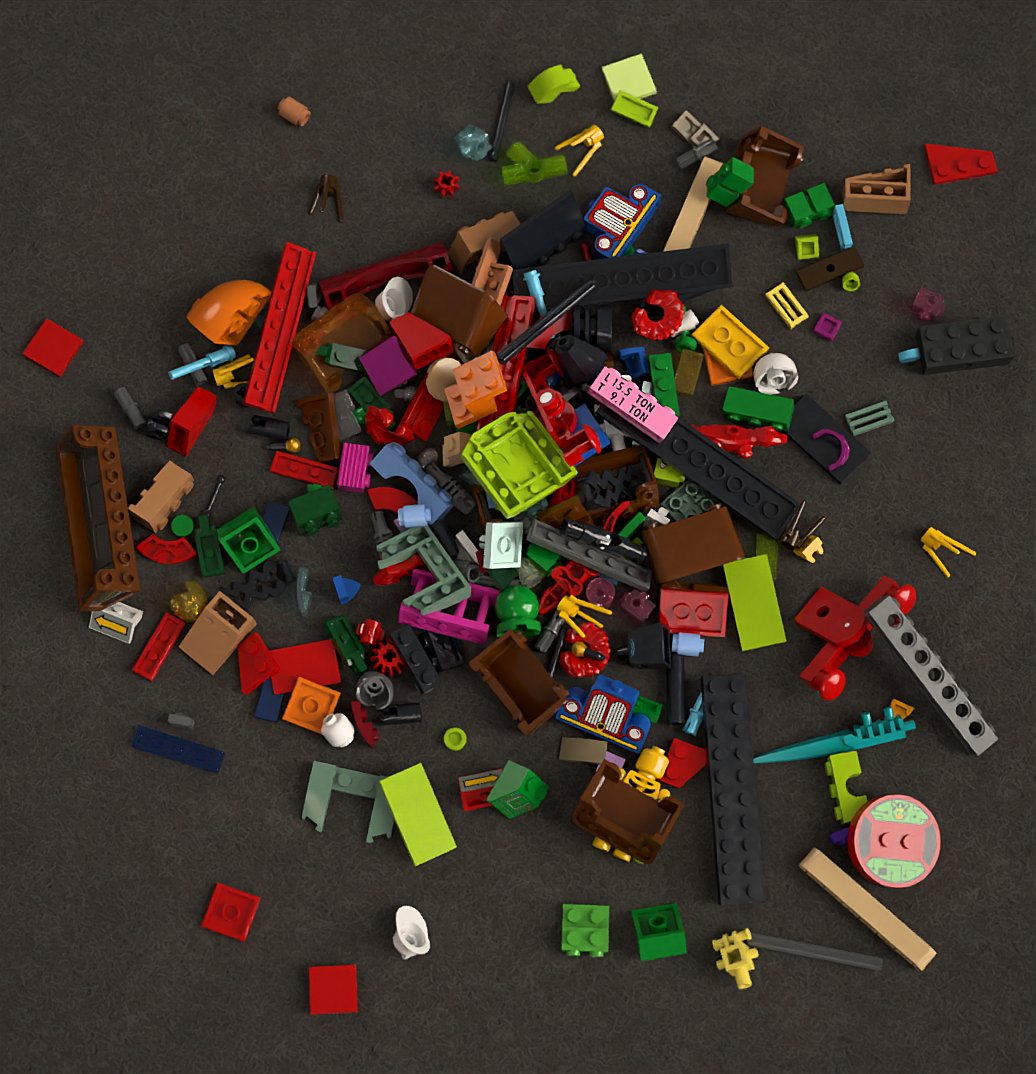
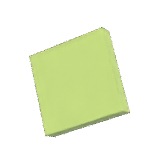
[602,54,656,101]

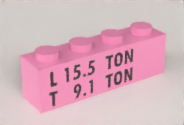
[587,366,678,444]

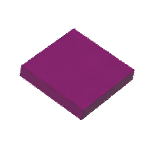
[359,336,417,396]

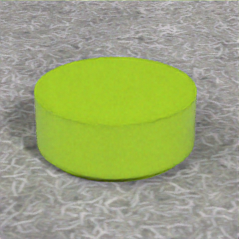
[444,728,467,751]

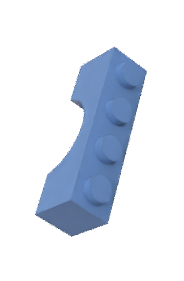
[370,442,455,525]

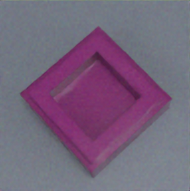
[813,312,842,342]

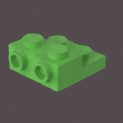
[561,904,609,957]

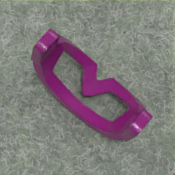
[812,429,850,471]

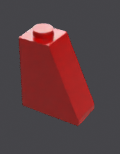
[389,312,454,370]
[167,387,217,457]

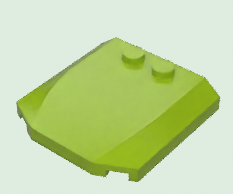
[460,411,578,519]

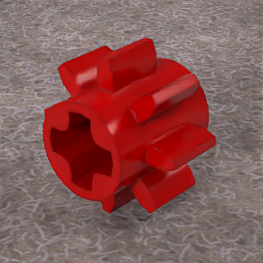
[434,171,460,198]
[356,619,385,646]

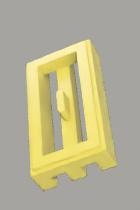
[765,283,809,330]

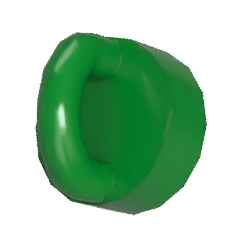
[674,330,697,354]

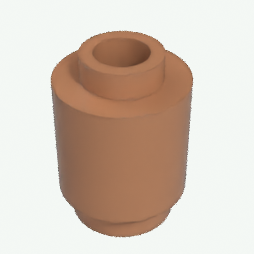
[277,97,311,126]

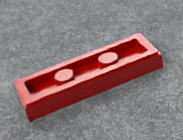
[270,451,339,490]
[132,612,186,682]

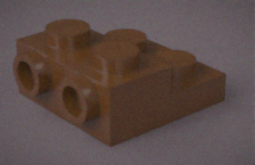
[537,495,595,529]

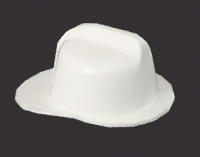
[375,277,412,320]
[393,906,430,959]

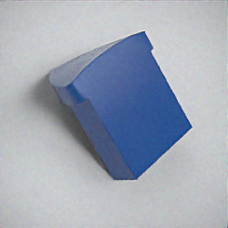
[619,347,650,381]
[333,575,361,605]

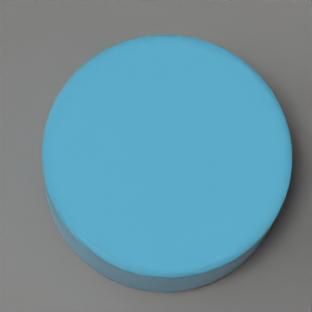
[898,349,921,363]

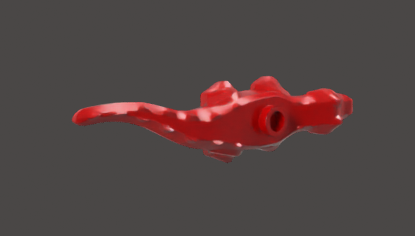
[691,424,787,459]
[538,501,630,615]

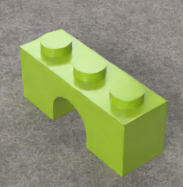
[825,751,867,826]

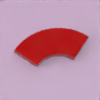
[527,309,572,350]
[367,487,418,515]
[135,533,198,564]
[373,555,428,585]

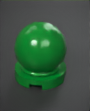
[495,585,541,638]

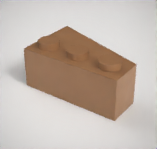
[842,164,910,214]
[448,211,520,274]
[128,460,194,533]

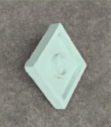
[479,521,523,569]

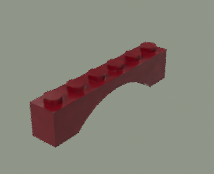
[319,242,452,310]

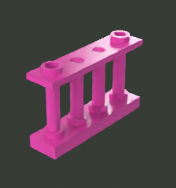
[398,568,500,645]

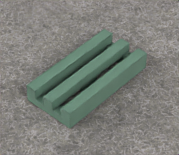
[845,401,894,437]

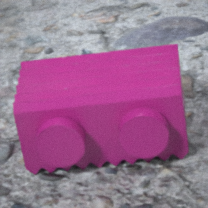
[337,443,374,493]

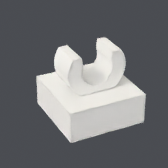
[643,507,670,527]

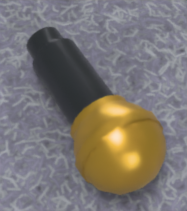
[267,438,301,453]
[572,642,605,662]

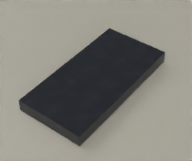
[782,394,871,484]

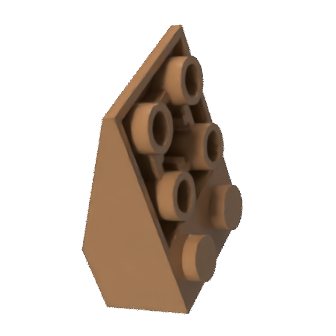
[179,591,257,675]

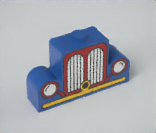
[584,185,661,259]
[556,675,651,754]

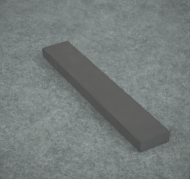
[527,519,653,592]

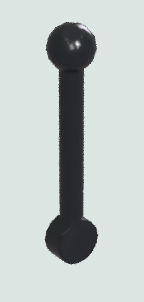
[202,475,226,517]

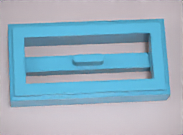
[832,204,853,252]

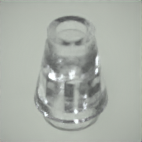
[515,554,542,588]

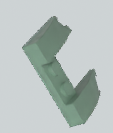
[377,525,471,616]
[302,761,395,843]

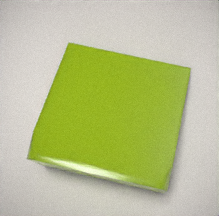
[794,234,819,260]

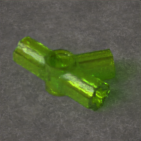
[501,141,568,186]

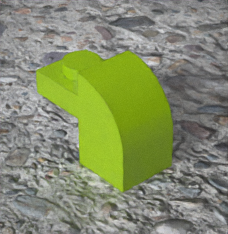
[527,65,580,104]

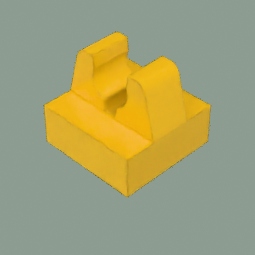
[793,535,823,563]

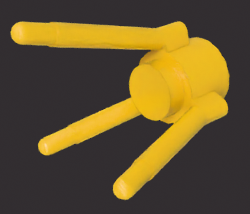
[555,125,604,177]
[213,354,254,389]
[921,527,976,577]
[557,595,612,638]

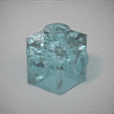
[454,124,492,161]

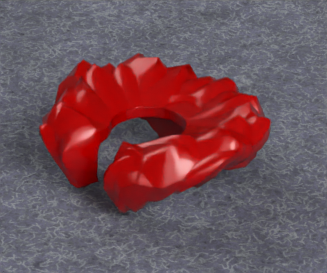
[631,289,685,341]
[365,406,415,446]
[559,622,611,678]

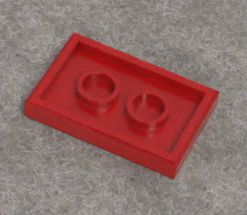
[658,588,729,637]
[269,639,341,695]

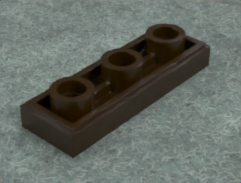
[796,246,864,292]

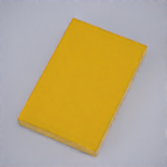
[691,305,769,380]

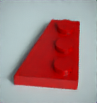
[924,144,997,185]

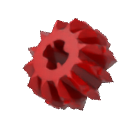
[371,639,406,677]

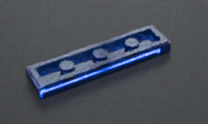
[132,725,225,774]

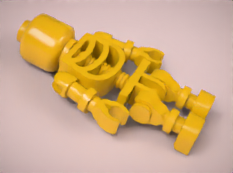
[592,746,670,862]

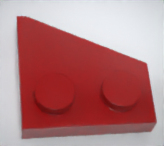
[238,632,279,695]
[658,738,707,789]

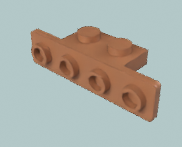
[472,237,513,306]

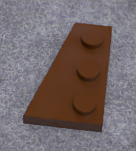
[295,393,341,462]

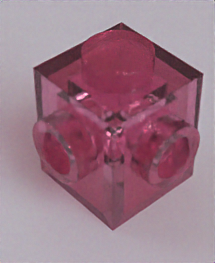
[910,286,946,322]
[620,589,656,626]

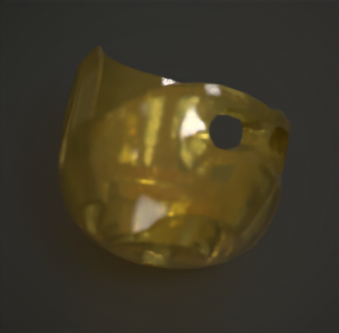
[170,581,209,622]

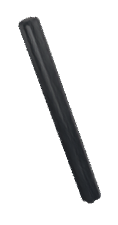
[496,280,596,365]

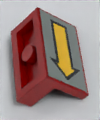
[458,769,503,811]

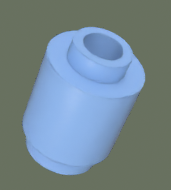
[398,504,431,528]
[672,632,704,657]

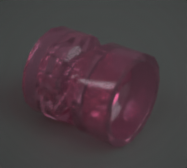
[585,578,615,612]

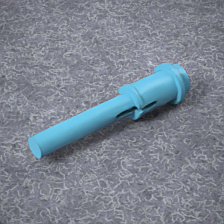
[523,270,555,339]
[168,345,236,380]

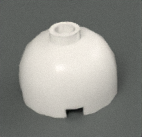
[753,353,799,395]

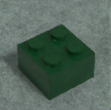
[288,485,342,536]

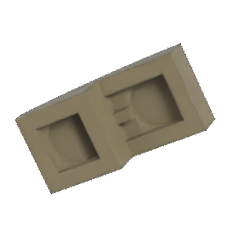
[670,110,719,147]
[559,737,607,765]

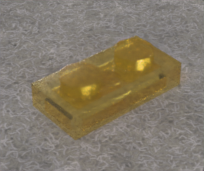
[675,349,704,397]

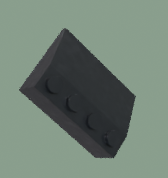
[500,189,585,275]

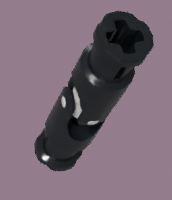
[559,516,647,564]

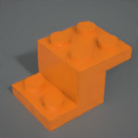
[444,351,507,429]

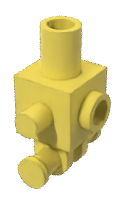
[712,928,759,989]

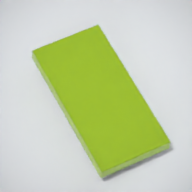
[723,554,786,652]
[378,763,457,866]

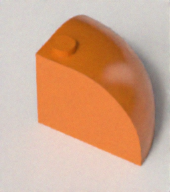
[187,280,272,346]

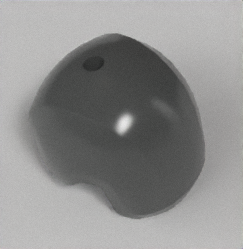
[356,671,394,709]

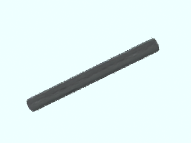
[745,932,883,971]

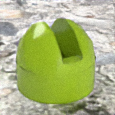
[842,272,860,291]

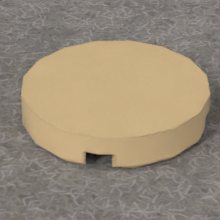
[426,358,461,401]

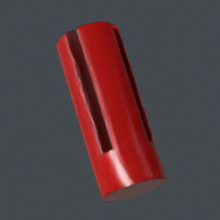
[580,243,591,261]

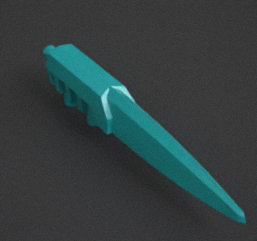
[753,707,916,763]

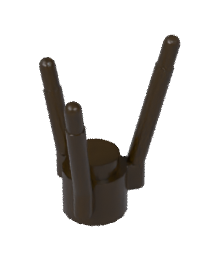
[309,174,343,223]
[778,500,826,551]

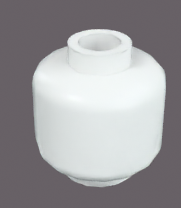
[321,713,355,747]

